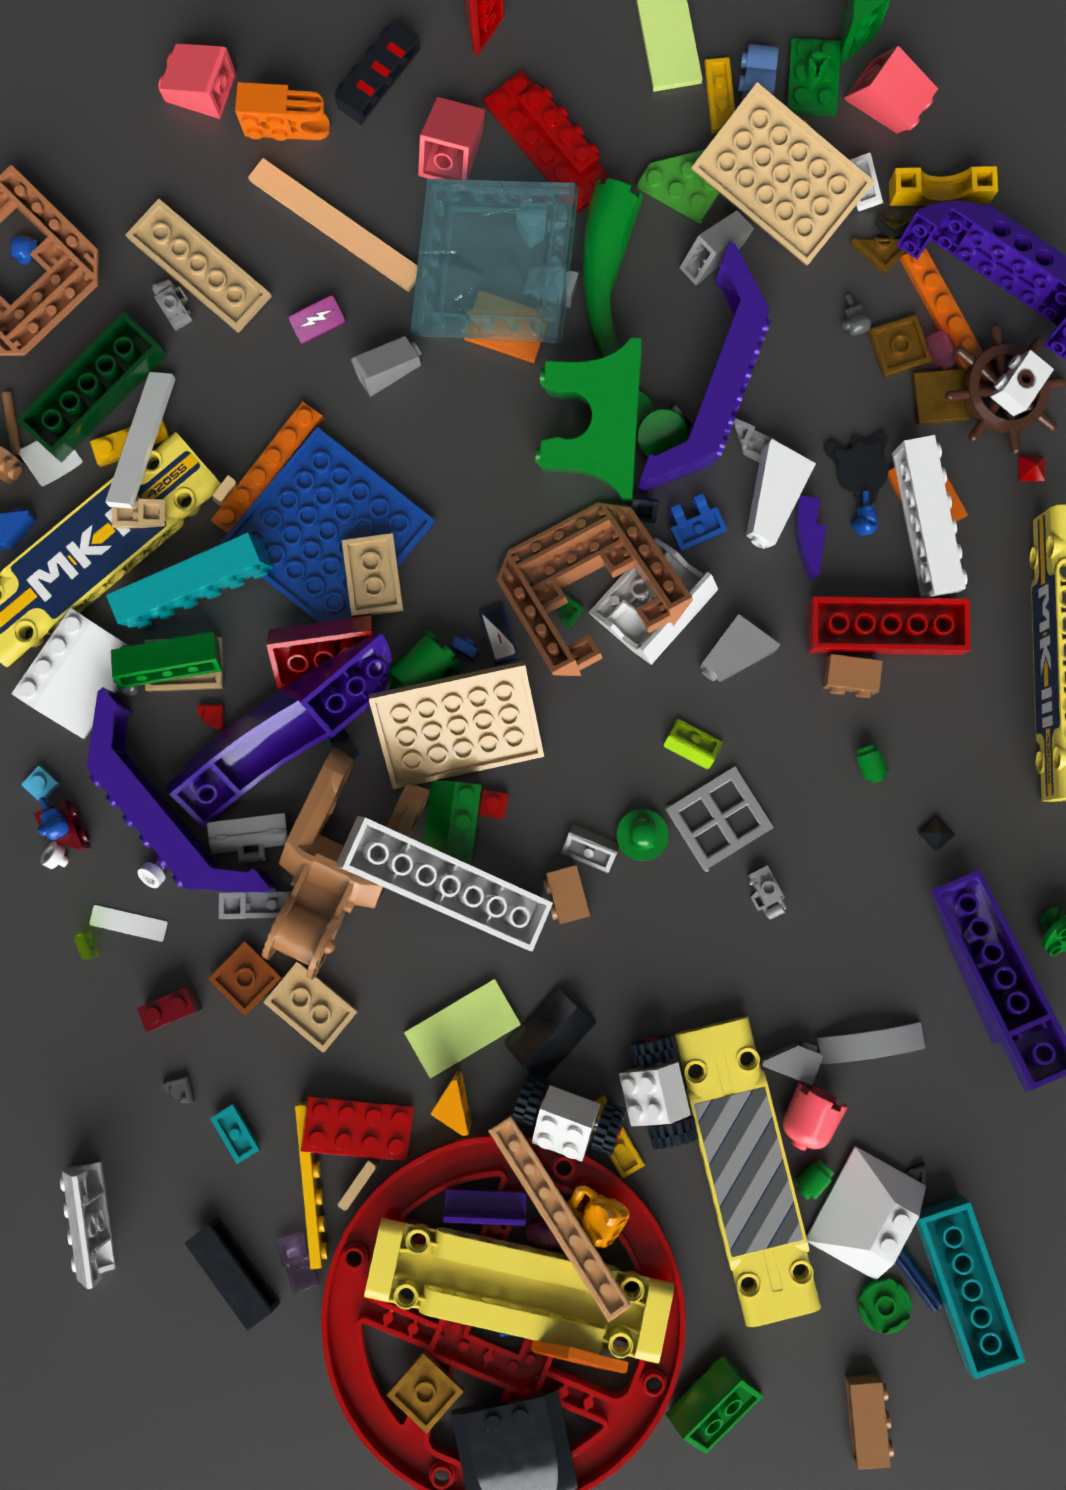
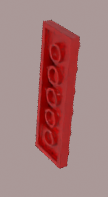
[483,71,612,216]

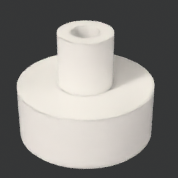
[40,841,69,869]
[138,861,165,888]

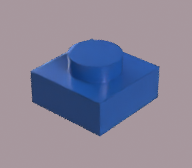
[451,636,479,662]

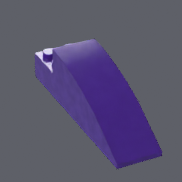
[931,869,1066,1092]

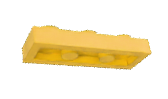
[90,418,170,467]

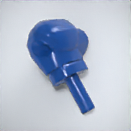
[10,235,39,265]
[850,491,878,536]
[37,797,70,840]

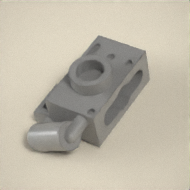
[152,280,193,331]
[747,865,787,919]

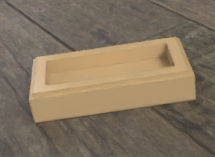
[212,475,236,506]
[337,1158,379,1211]

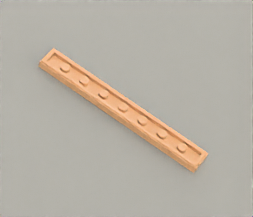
[248,158,423,292]
[488,1116,632,1322]

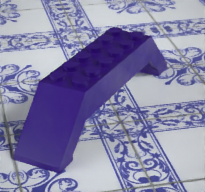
[638,242,771,493]
[86,687,279,893]

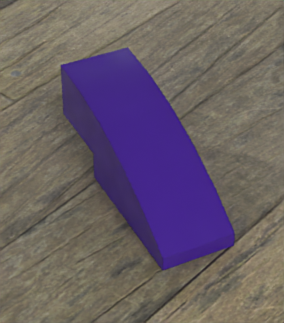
[794,495,827,580]

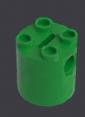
[388,630,462,690]

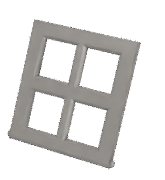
[665,766,774,872]

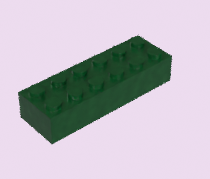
[16,311,167,463]

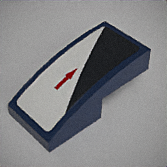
[479,606,519,665]

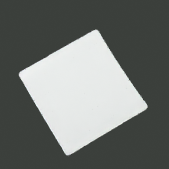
[19,441,83,486]

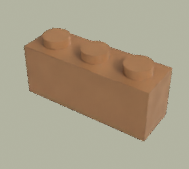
[845,1374,894,1470]

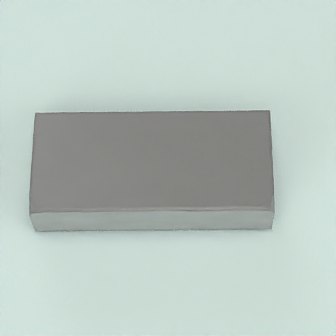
[561,825,619,873]

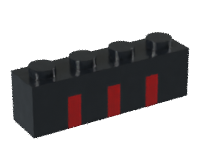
[335,19,420,125]

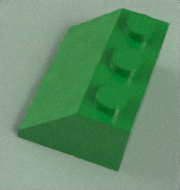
[839,0,891,65]
[423,781,483,864]
[665,1356,764,1454]

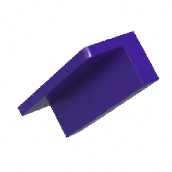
[443,1188,527,1226]

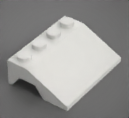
[589,538,718,665]
[11,608,127,739]
[60,1161,116,1289]

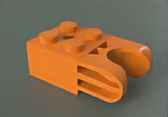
[235,82,330,141]

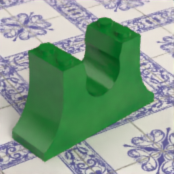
[536,338,642,502]

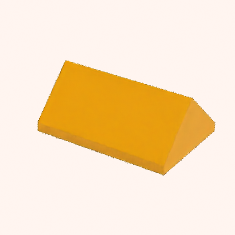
[430,1070,472,1136]

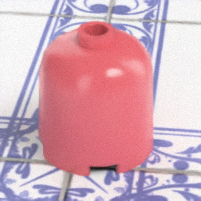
[782,1081,848,1151]

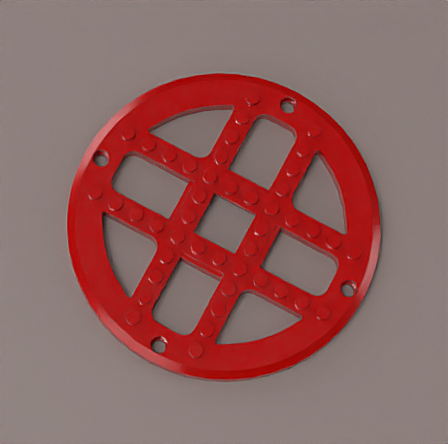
[321,1134,686,1490]

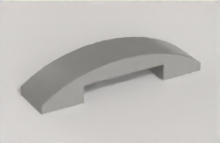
[218,891,292,919]
[816,1022,925,1064]

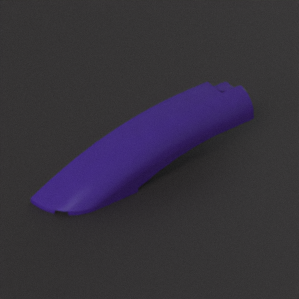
[166,632,392,828]

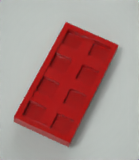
[300,1096,414,1161]

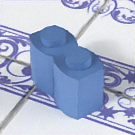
[738,44,779,100]

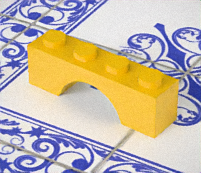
[889,166,998,206]

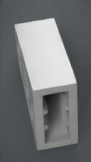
[679,211,754,285]
[351,336,422,397]
[700,614,781,682]

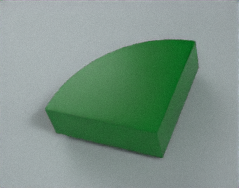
[559,594,584,629]

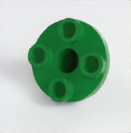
[616,809,669,861]
[1040,907,1066,956]

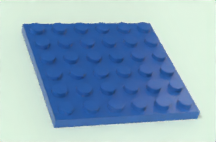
[220,427,436,623]

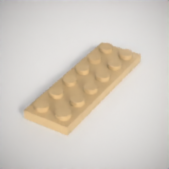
[125,199,272,333]

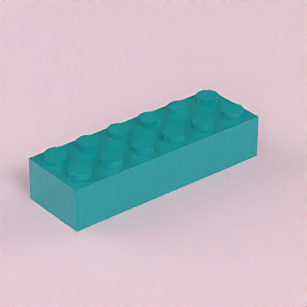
[106,533,274,630]
[916,1196,1026,1379]

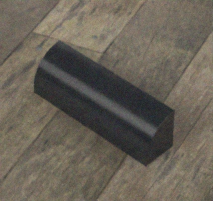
[184,1217,280,1331]

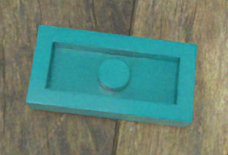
[210,1103,261,1164]

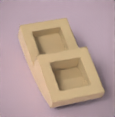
[112,499,165,528]

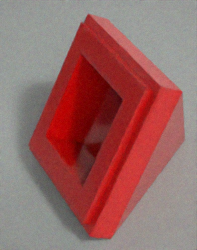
[1018,456,1045,482]

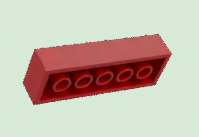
[808,597,970,655]

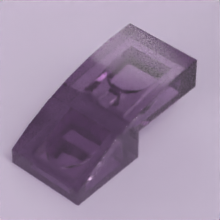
[275,1232,320,1294]

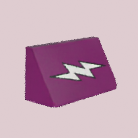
[288,295,346,345]

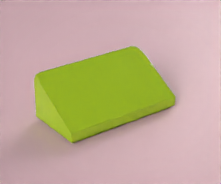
[664,718,723,769]

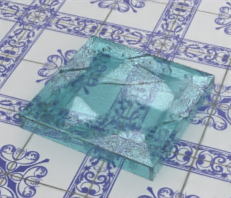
[410,179,579,343]

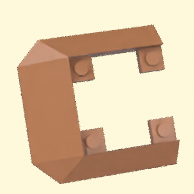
[0,165,99,356]
[497,502,693,676]

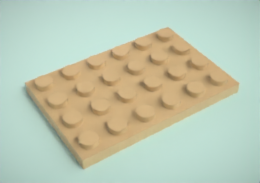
[691,82,875,266]
[369,661,544,789]

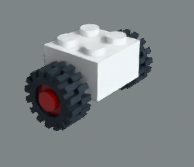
[619,1034,699,1149]
[513,1073,627,1162]

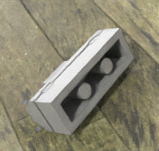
[207,813,291,864]

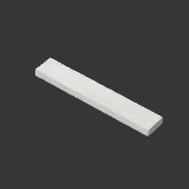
[105,372,175,509]

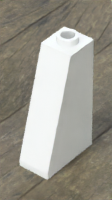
[746,439,816,549]

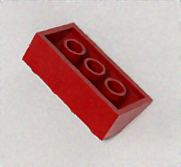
[464,0,504,56]

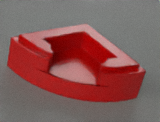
[197,704,225,731]

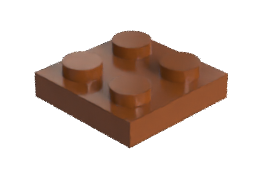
[208,941,283,1016]

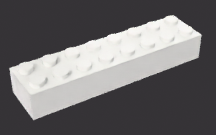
[335,816,553,952]

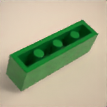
[111,632,222,689]

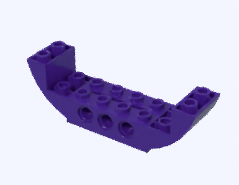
[897,201,1066,359]

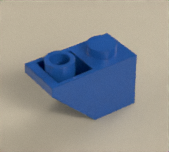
[0,508,37,551]

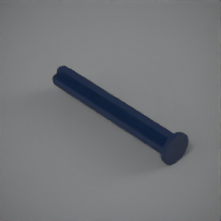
[895,1248,943,1311]

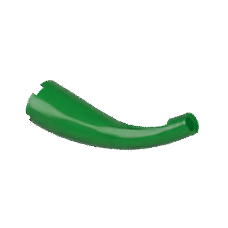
[582,179,643,358]

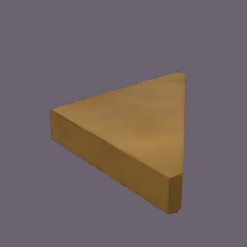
[850,238,906,275]

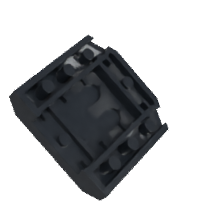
[451,1387,578,1490]

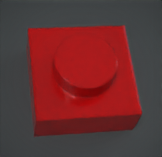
[479,790,509,820]

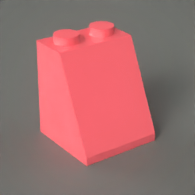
[158,44,237,119]
[844,46,938,134]
[418,97,485,188]

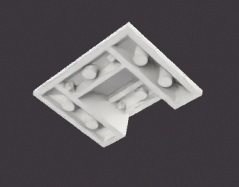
[806,1145,926,1280]

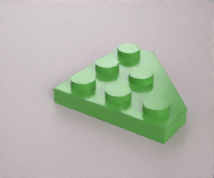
[637,150,720,224]

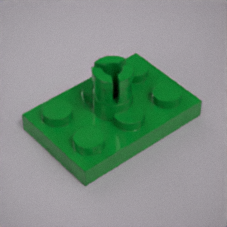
[786,38,841,117]

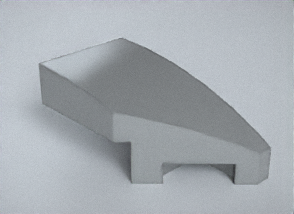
[734,418,778,462]

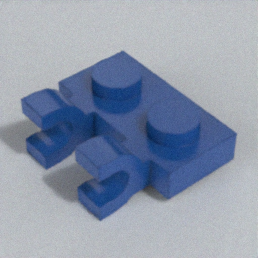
[668,493,728,552]

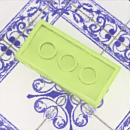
[636,0,702,92]
[404,979,521,1078]

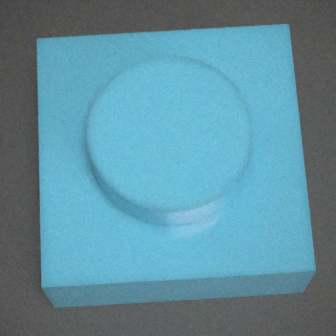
[21,766,60,801]

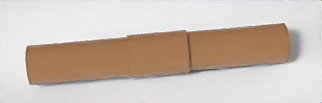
[2,391,21,457]

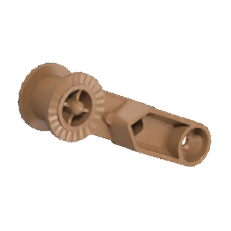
[261,747,430,980]

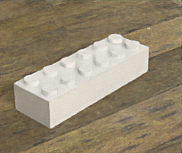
[892,435,967,598]

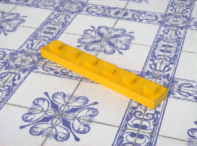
[295,1102,329,1269]

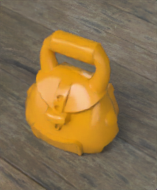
[567,1186,629,1248]

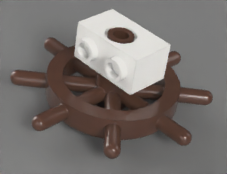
[945,323,1066,454]

